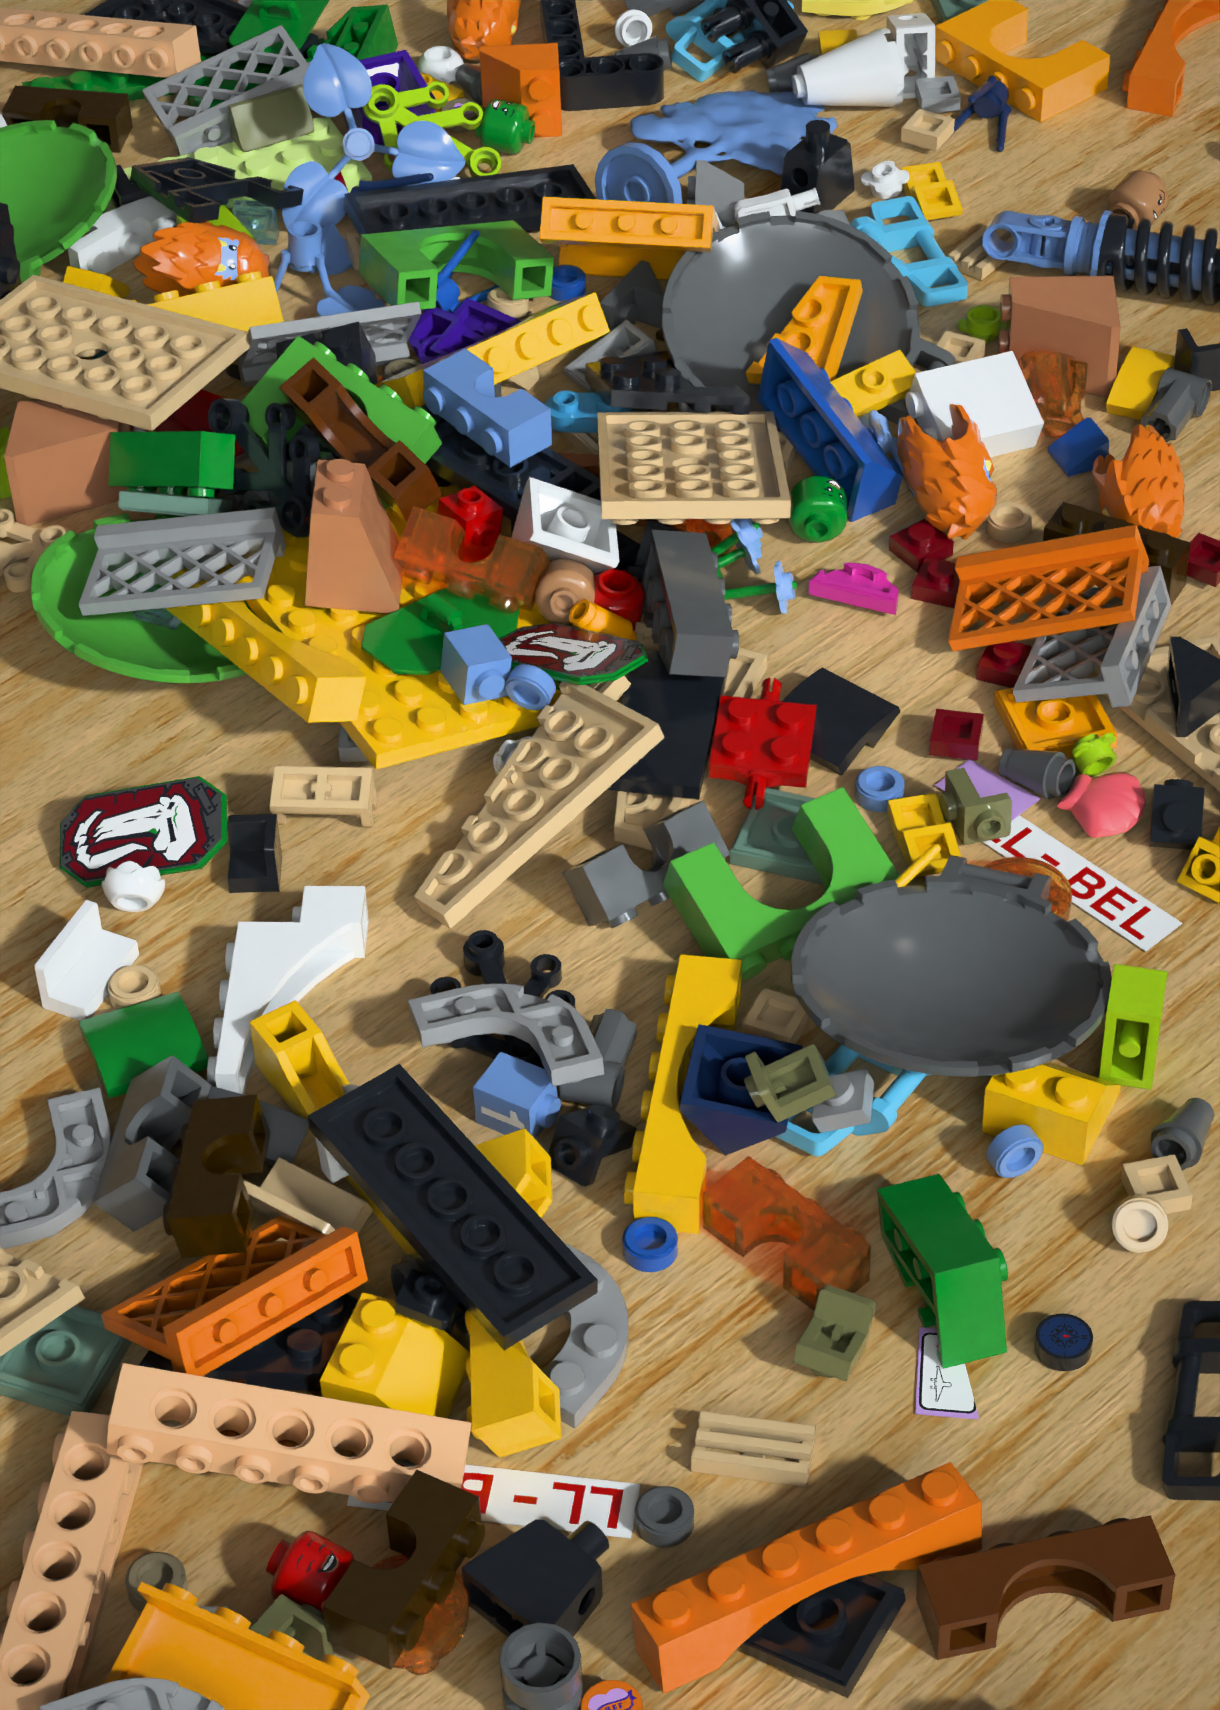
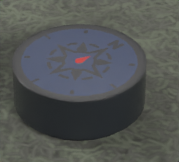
[1035,1314,1093,1371]

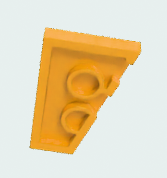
[745,276,863,384]

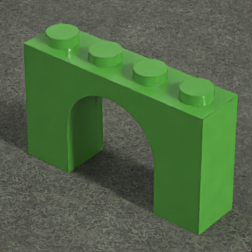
[359,220,554,310]
[241,336,442,510]
[662,787,900,980]

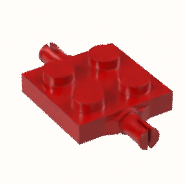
[709,678,817,810]

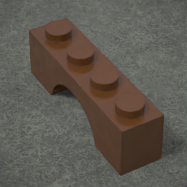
[279,357,442,524]
[916,1515,1175,1660]

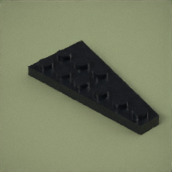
[84,0,319,59]

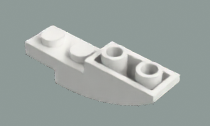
[68,196,177,274]

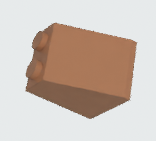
[998,276,1121,398]
[4,401,135,526]
[305,459,404,614]

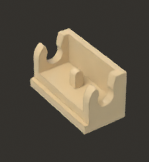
[269,766,377,827]

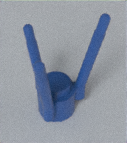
[422,230,499,314]

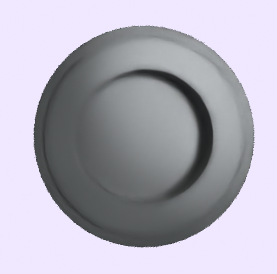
[635,1486,694,1547]

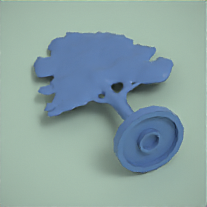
[595,90,838,204]

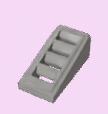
[563,319,657,392]

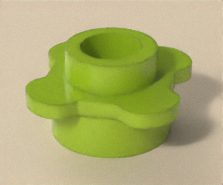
[958,305,1006,343]
[1072,733,1117,777]

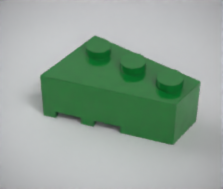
[287,5,398,110]
[108,431,235,498]
[877,1174,1008,1369]

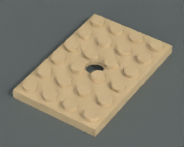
[0,275,250,431]
[597,411,791,525]

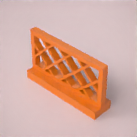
[948,525,1149,651]
[101,1216,368,1376]

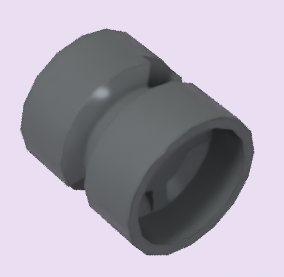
[500,1623,583,1710]

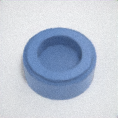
[505,664,556,710]
[855,766,905,812]
[986,1125,1043,1178]

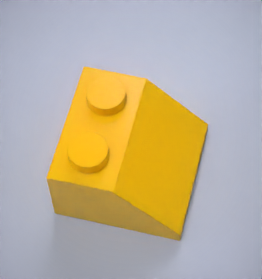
[982,1062,1121,1166]
[320,1292,470,1419]

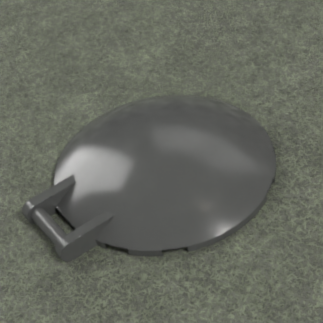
[662,211,956,432]
[791,855,1112,1077]

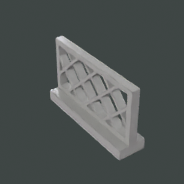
[142,25,311,156]
[236,302,422,388]
[78,508,287,616]
[1013,566,1172,708]

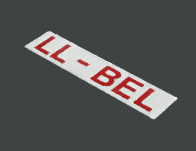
[983,815,1183,952]
[347,1459,641,1538]

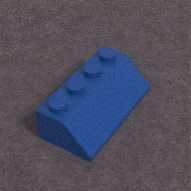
[757,338,903,522]

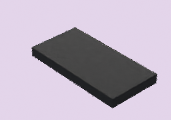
[607,649,729,800]

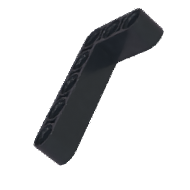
[540,0,664,111]

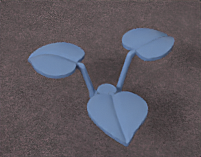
[281,43,465,230]
[274,220,386,317]

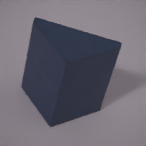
[679,1024,803,1155]

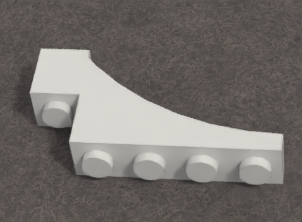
[207,886,369,1095]

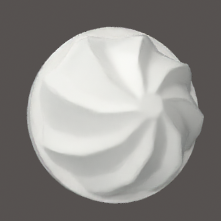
[614,9,652,47]

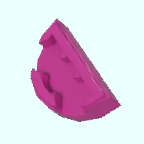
[809,562,899,615]

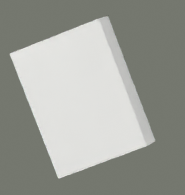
[509,477,619,574]

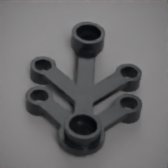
[208,398,320,538]
[430,930,576,1069]

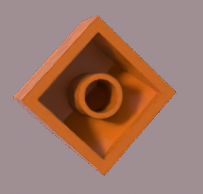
[479,43,562,138]

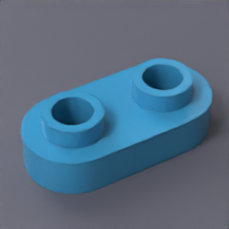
[545,390,632,433]

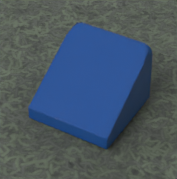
[1048,417,1109,477]

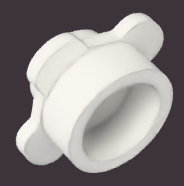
[861,161,909,199]

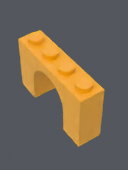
[935,0,1110,123]

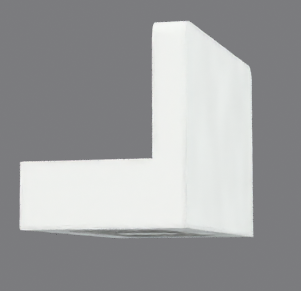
[35,900,139,1021]

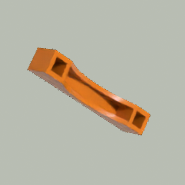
[1122,0,1220,117]
[630,1462,982,1694]

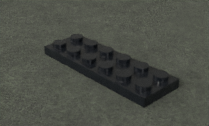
[344,164,596,237]
[308,1064,598,1350]

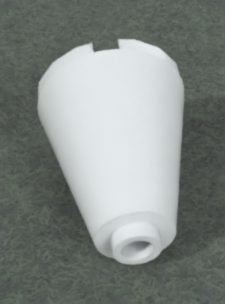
[792,27,904,107]

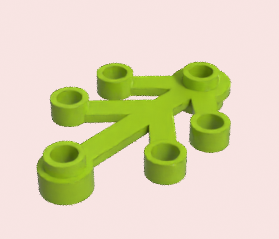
[362,81,502,177]

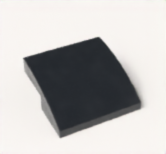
[782,667,901,776]

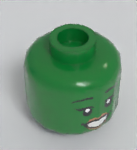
[475,99,536,155]
[789,476,847,543]

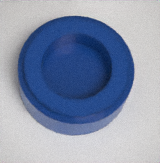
[548,265,586,301]
[622,1217,678,1272]

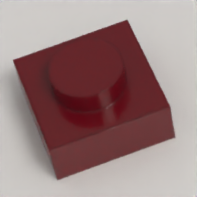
[889,519,954,573]
[1187,533,1220,587]
[911,557,960,608]
[976,641,1033,688]
[929,709,984,760]

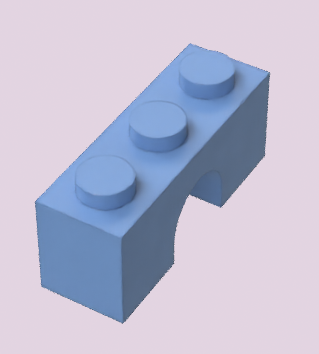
[423,348,552,467]

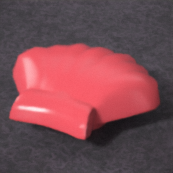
[1057,772,1146,838]

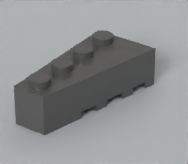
[641,530,739,677]

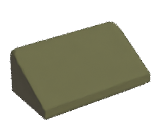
[228,84,314,152]

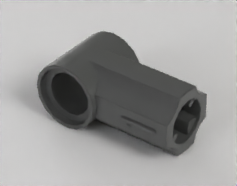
[1141,368,1212,442]
[560,1009,637,1110]

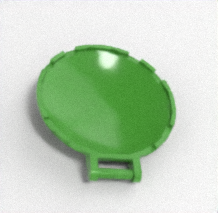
[0,120,117,284]
[31,513,256,683]

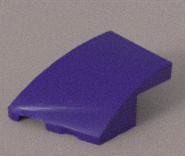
[408,298,522,364]

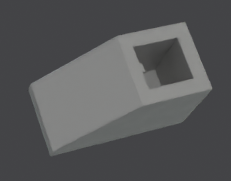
[687,160,744,227]

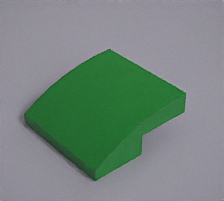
[78,992,208,1098]

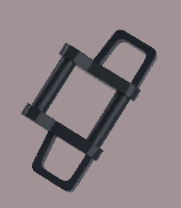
[1162,1301,1220,1501]

